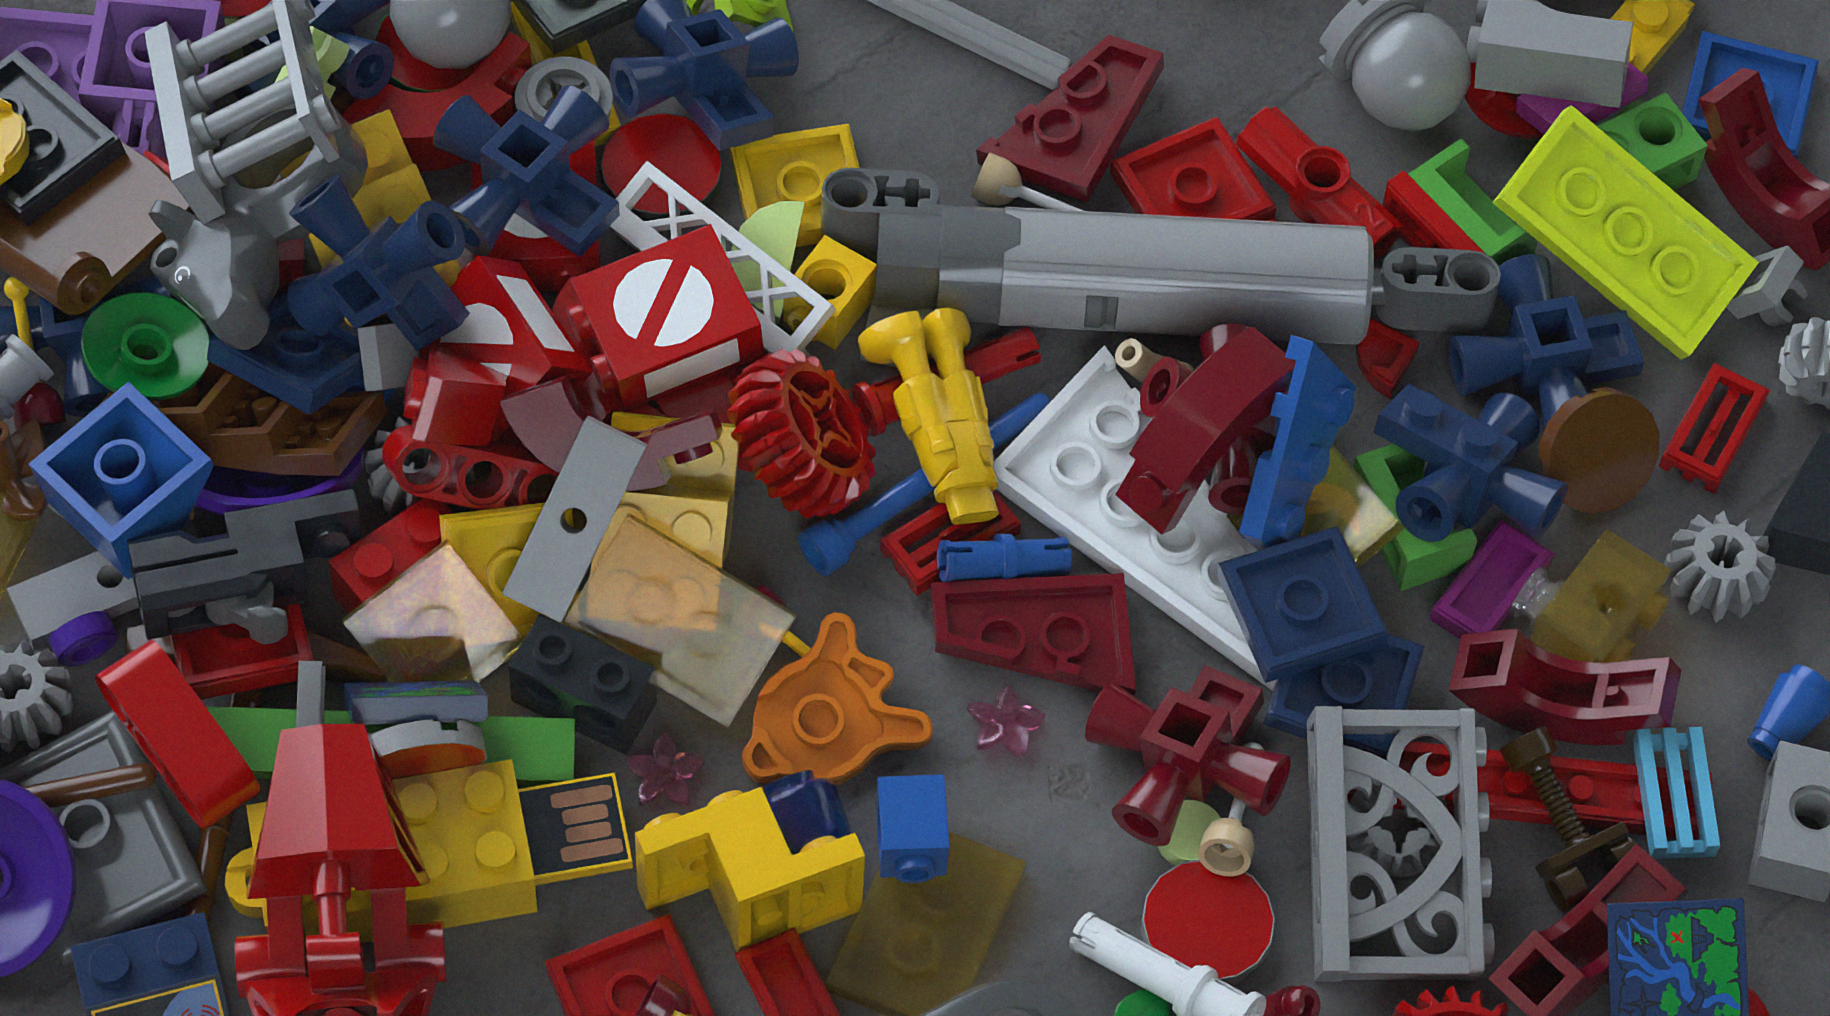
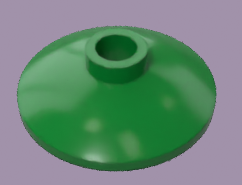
[81,292,210,401]

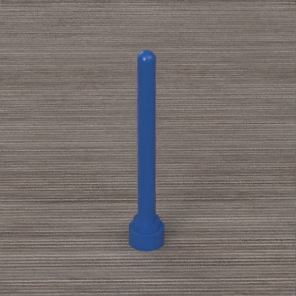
[798,393,1051,576]

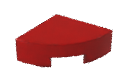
[1356,318,1420,399]

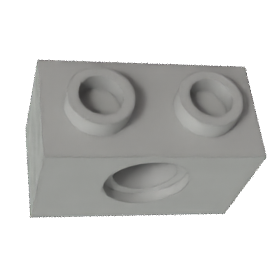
[1747,741,1830,902]

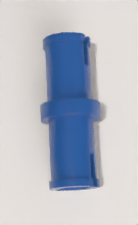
[937,534,1072,582]

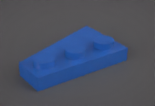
[1239,335,1356,550]

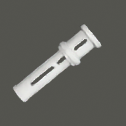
[1069,912,1266,1016]

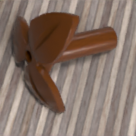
[0,420,48,521]

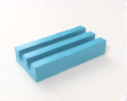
[1633,727,1720,859]

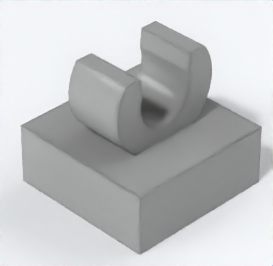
[1726,245,1808,328]

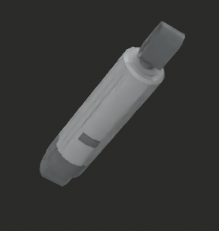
[820,168,1501,345]

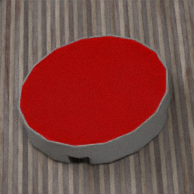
[371,719,487,780]
[1140,860,1275,986]

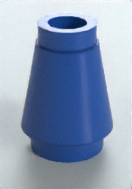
[1747,664,1830,761]

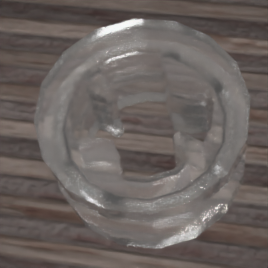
[1509,566,1568,632]

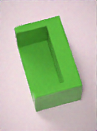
[1408,139,1538,266]
[1352,444,1477,591]

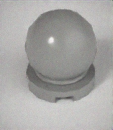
[390,0,511,69]
[1318,0,1471,132]

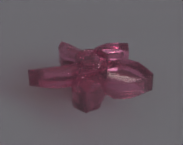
[967,685,1046,757]
[625,732,705,806]

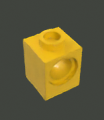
[783,235,877,350]

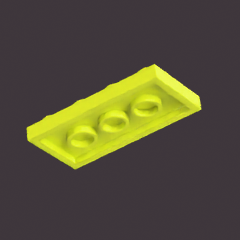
[1492,105,1759,360]

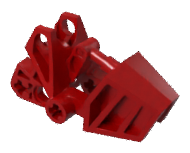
[235,724,447,1016]

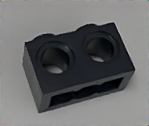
[508,614,657,755]

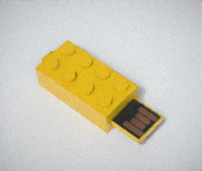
[225,759,633,943]

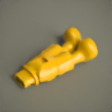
[858,308,999,525]

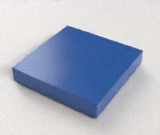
[1682,31,1820,159]

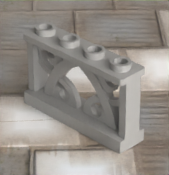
[1307,706,1495,982]

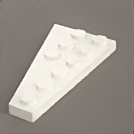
[994,345,1276,691]

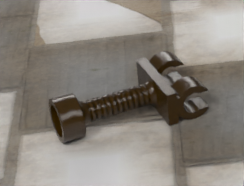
[1499,726,1635,911]

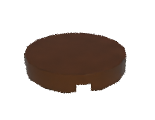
[1538,387,1660,514]

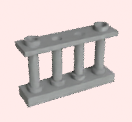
[144,0,341,225]

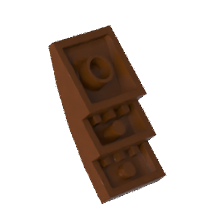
[96,356,388,476]

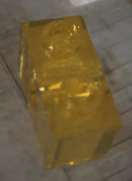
[1530,528,1671,663]

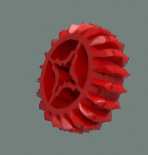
[726,349,876,519]

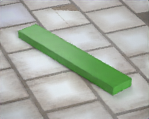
[206,707,575,787]

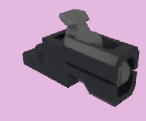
[127,489,361,644]

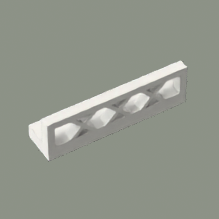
[609,161,836,358]

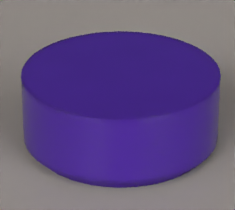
[48,611,118,667]

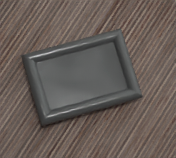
[0,710,209,966]

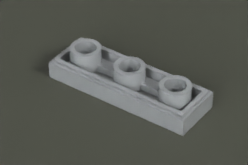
[502,416,648,622]
[7,516,200,651]

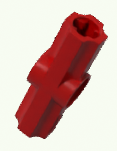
[1236,106,1403,263]

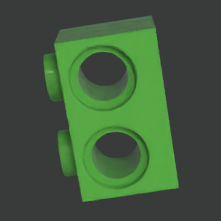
[1597,92,1708,190]

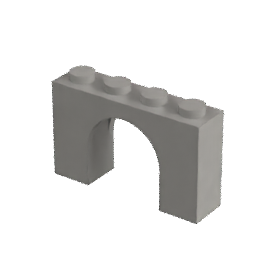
[1466,0,1633,108]

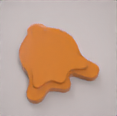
[742,612,933,788]

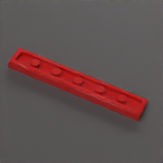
[1347,741,1712,840]

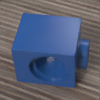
[876,774,949,883]

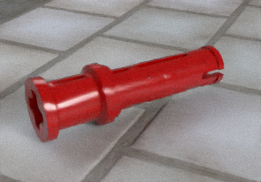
[852,326,1041,437]

